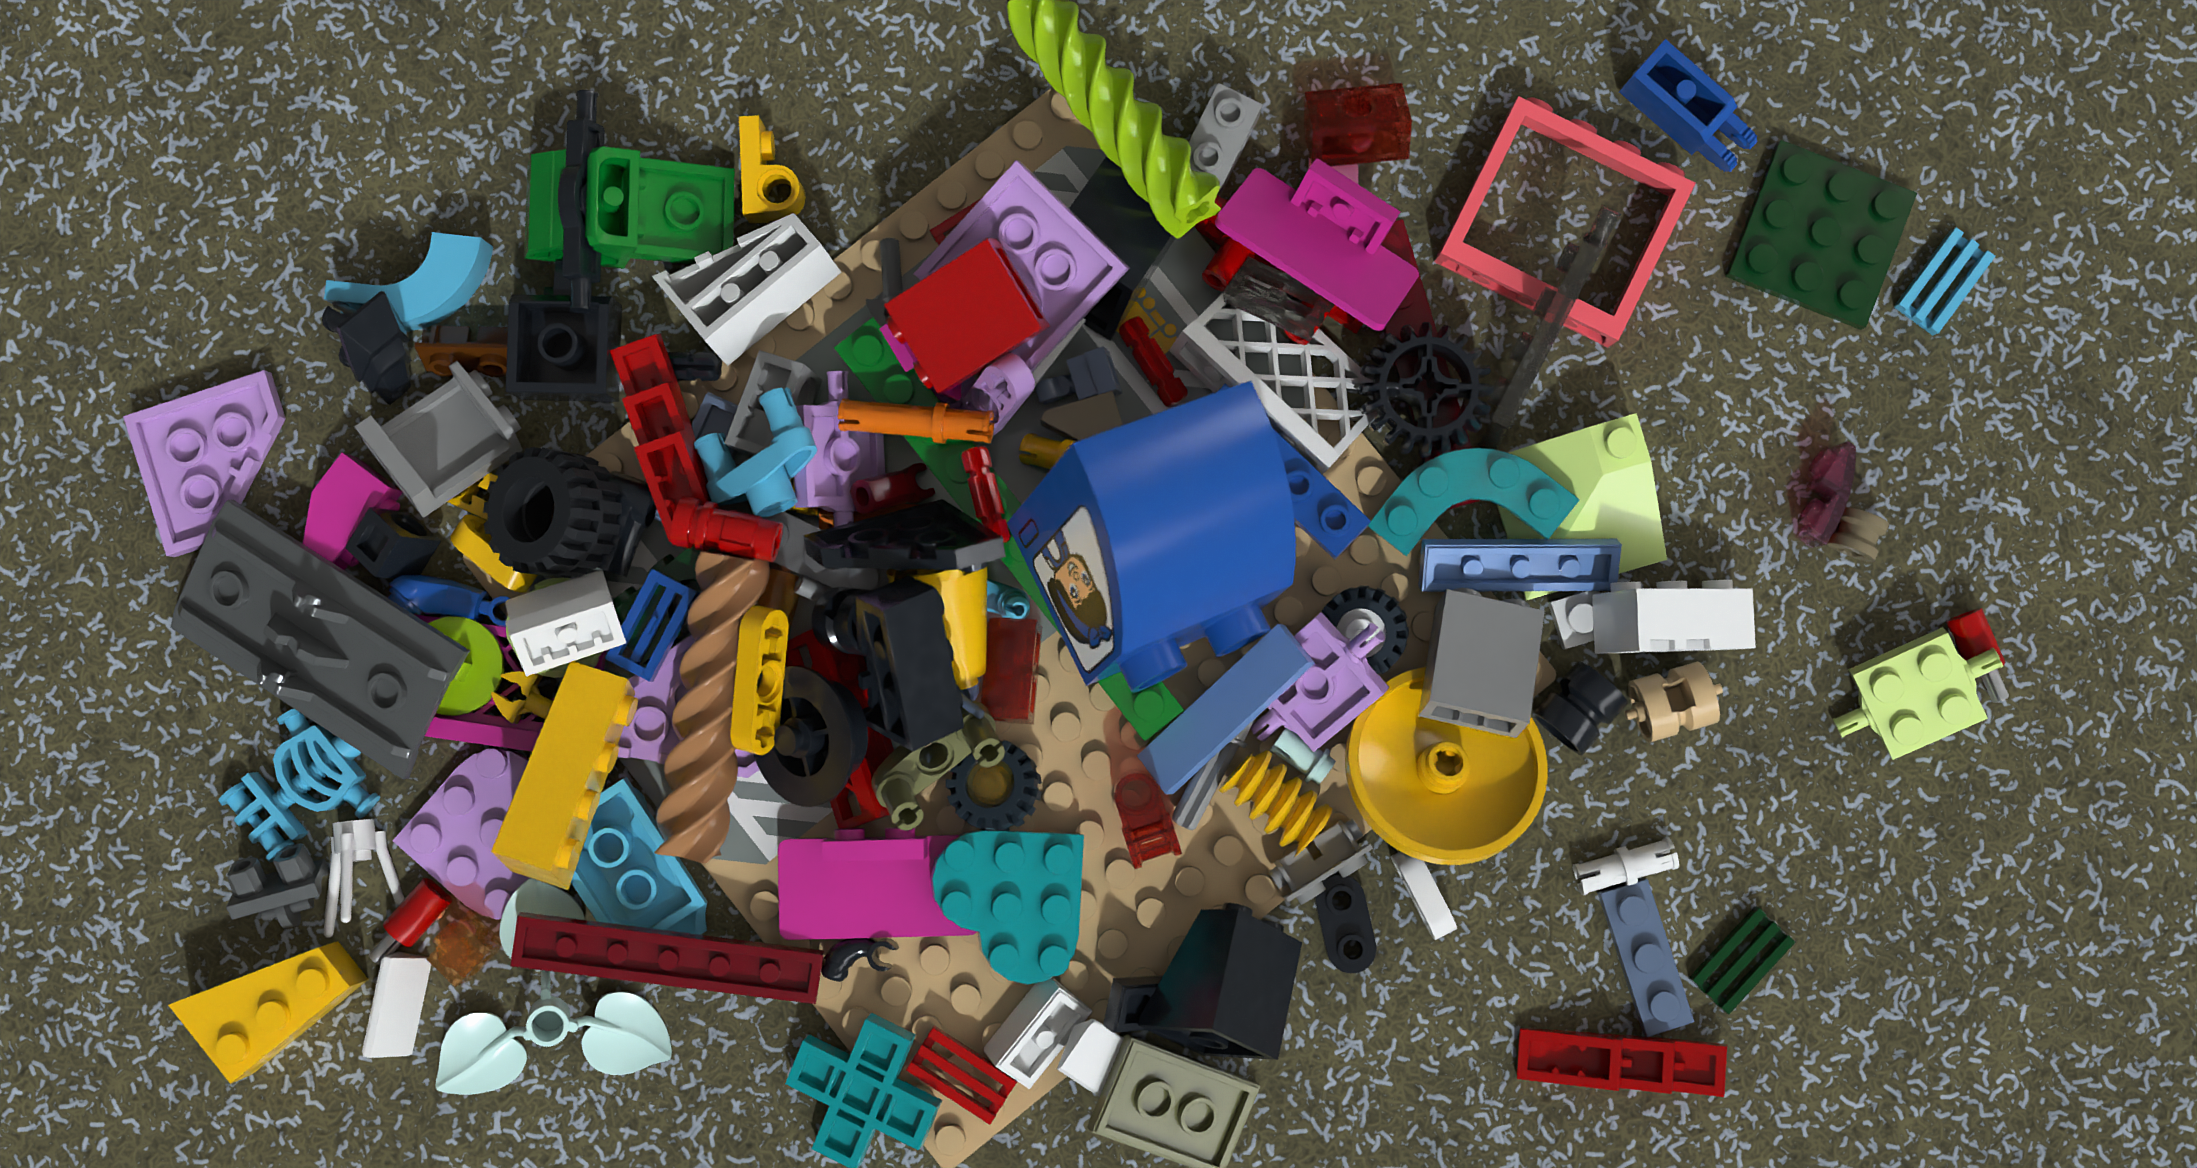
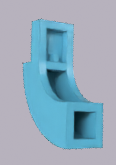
[324,232,493,332]

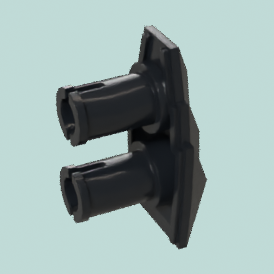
[322,291,412,405]

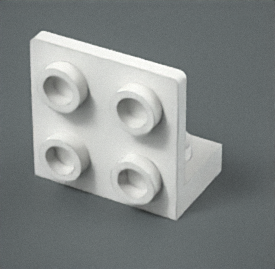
[505,570,626,676]

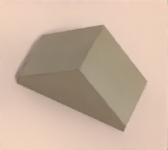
[1040,391,1123,441]

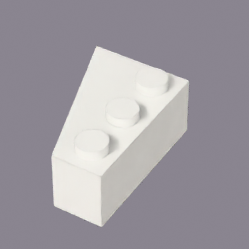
[652,213,841,366]
[1592,580,1756,654]

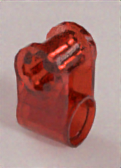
[1113,769,1182,870]

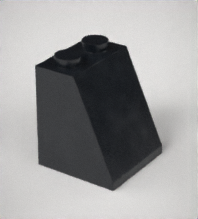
[1069,157,1175,341]
[1138,903,1302,1060]

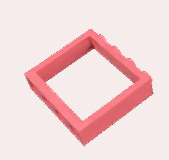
[1434,96,1696,348]

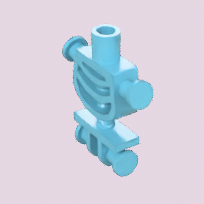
[218,708,380,862]

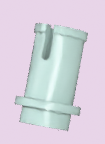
[1269,728,1336,785]

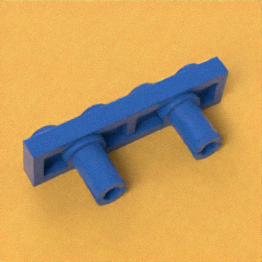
[1217,383,1371,560]

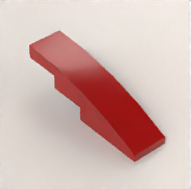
[610,333,711,542]
[1517,1028,1728,1097]

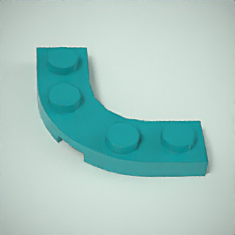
[1368,448,1580,556]

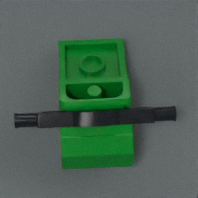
[524,90,735,313]

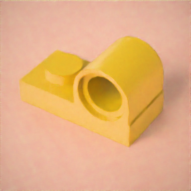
[739,115,806,224]

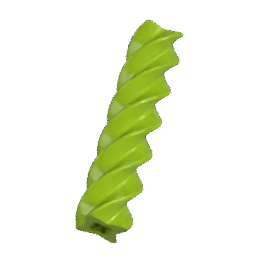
[1007,0,1221,239]

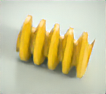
[1219,750,1332,857]

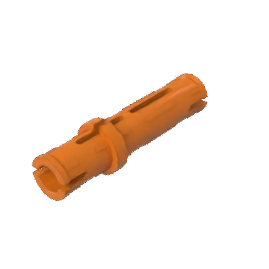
[838,398,994,444]

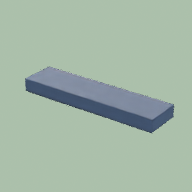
[1418,539,1622,592]
[1137,624,1315,794]

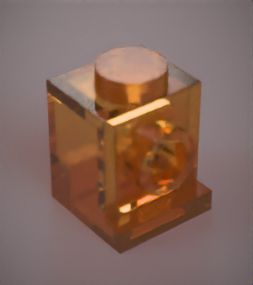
[426,910,503,987]

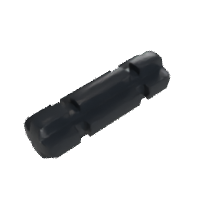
[667,352,722,381]

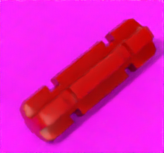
[1119,316,1188,407]
[961,446,1010,543]

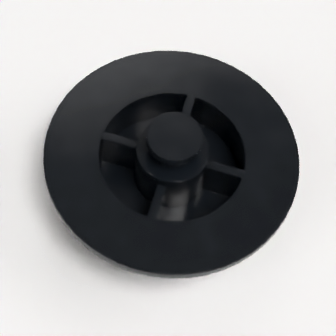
[754,666,868,807]

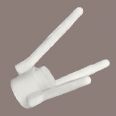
[323,819,405,938]

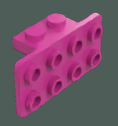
[1215,158,1419,331]
[778,827,977,940]

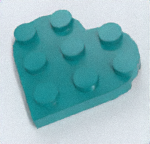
[930,830,1084,984]

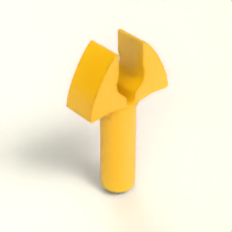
[491,671,553,724]

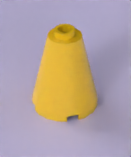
[886,567,987,690]

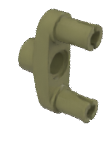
[871,701,1005,831]

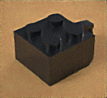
[506,260,622,402]

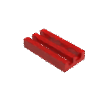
[906,1025,1017,1125]

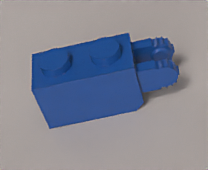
[1619,39,1758,172]

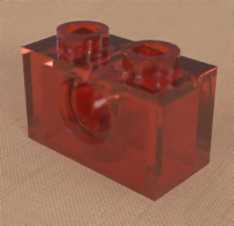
[1304,83,1412,166]

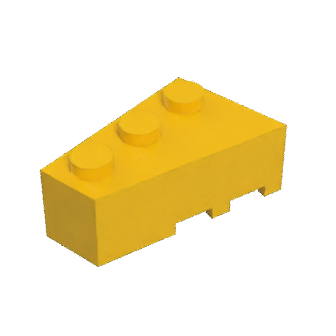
[168,941,369,1084]

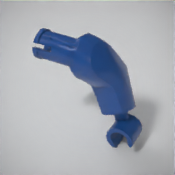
[388,575,511,627]

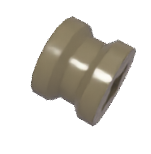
[1827,507,1889,562]

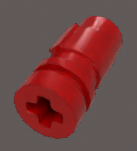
[670,496,783,562]

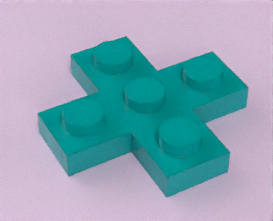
[785,1013,943,1168]

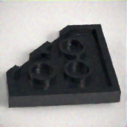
[803,499,1006,572]

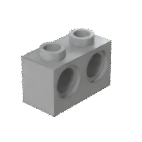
[724,350,823,458]

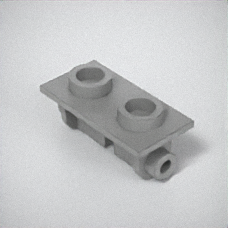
[1268,819,1373,905]

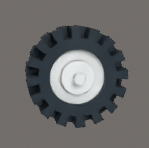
[1321,586,1409,674]

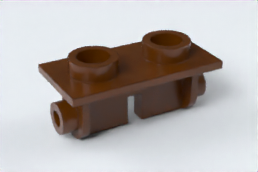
[414,325,508,377]

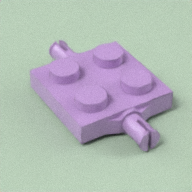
[794,371,885,527]
[1251,612,1389,752]

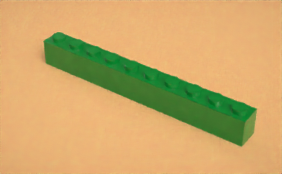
[834,317,1184,741]

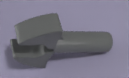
[866,238,904,327]

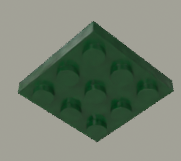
[1725,140,1917,330]

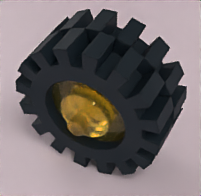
[945,740,1042,831]

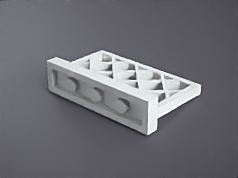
[1169,265,1393,474]

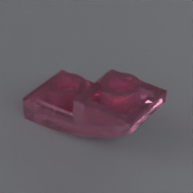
[1795,441,1856,548]

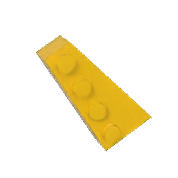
[491,661,638,890]

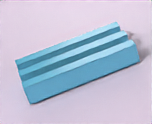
[1894,227,1996,336]

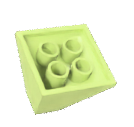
[1497,413,1667,601]

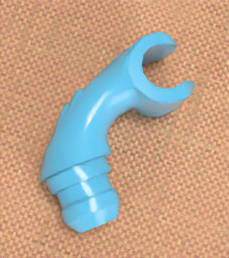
[987,578,1030,621]

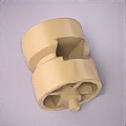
[1624,661,1723,743]

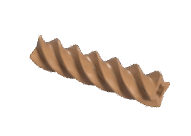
[654,550,770,863]

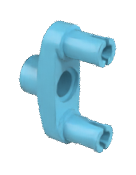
[694,388,817,518]

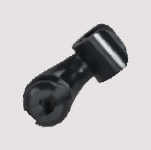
[821,938,899,982]

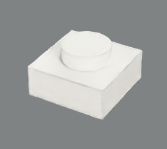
[1548,591,1600,650]

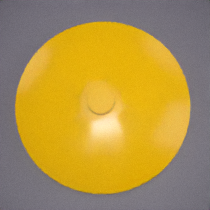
[1345,667,1548,865]

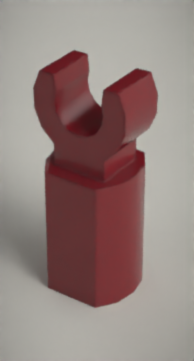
[850,463,935,514]

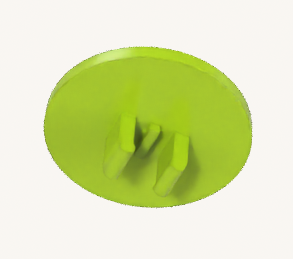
[428,616,504,716]

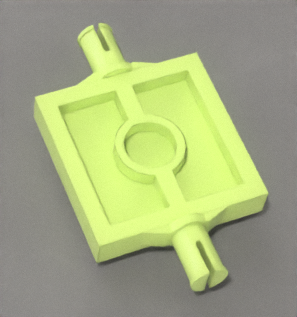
[1832,627,2003,760]

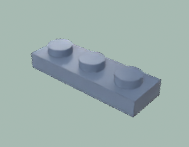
[1597,878,1694,1037]

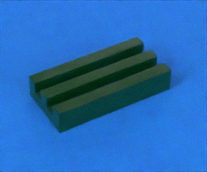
[1688,906,1796,1015]

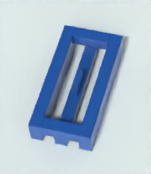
[604,569,700,682]

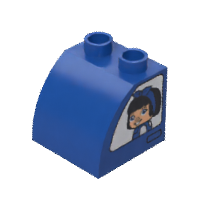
[1007,380,1296,692]

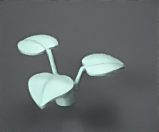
[435,878,672,1095]

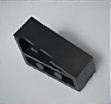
[856,575,965,752]

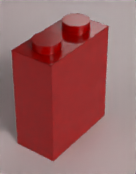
[884,238,1051,393]

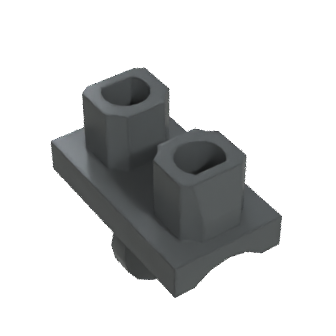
[226,843,330,929]

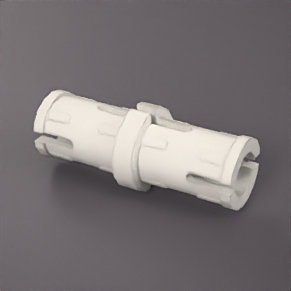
[1573,838,1679,895]

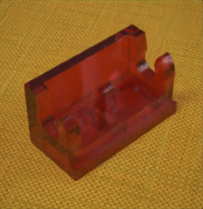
[981,618,1043,725]

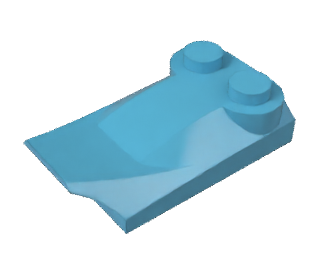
[571,777,708,935]

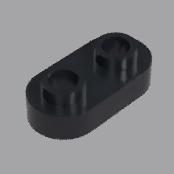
[1314,874,1377,974]

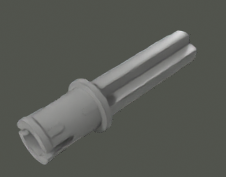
[1172,717,1257,830]

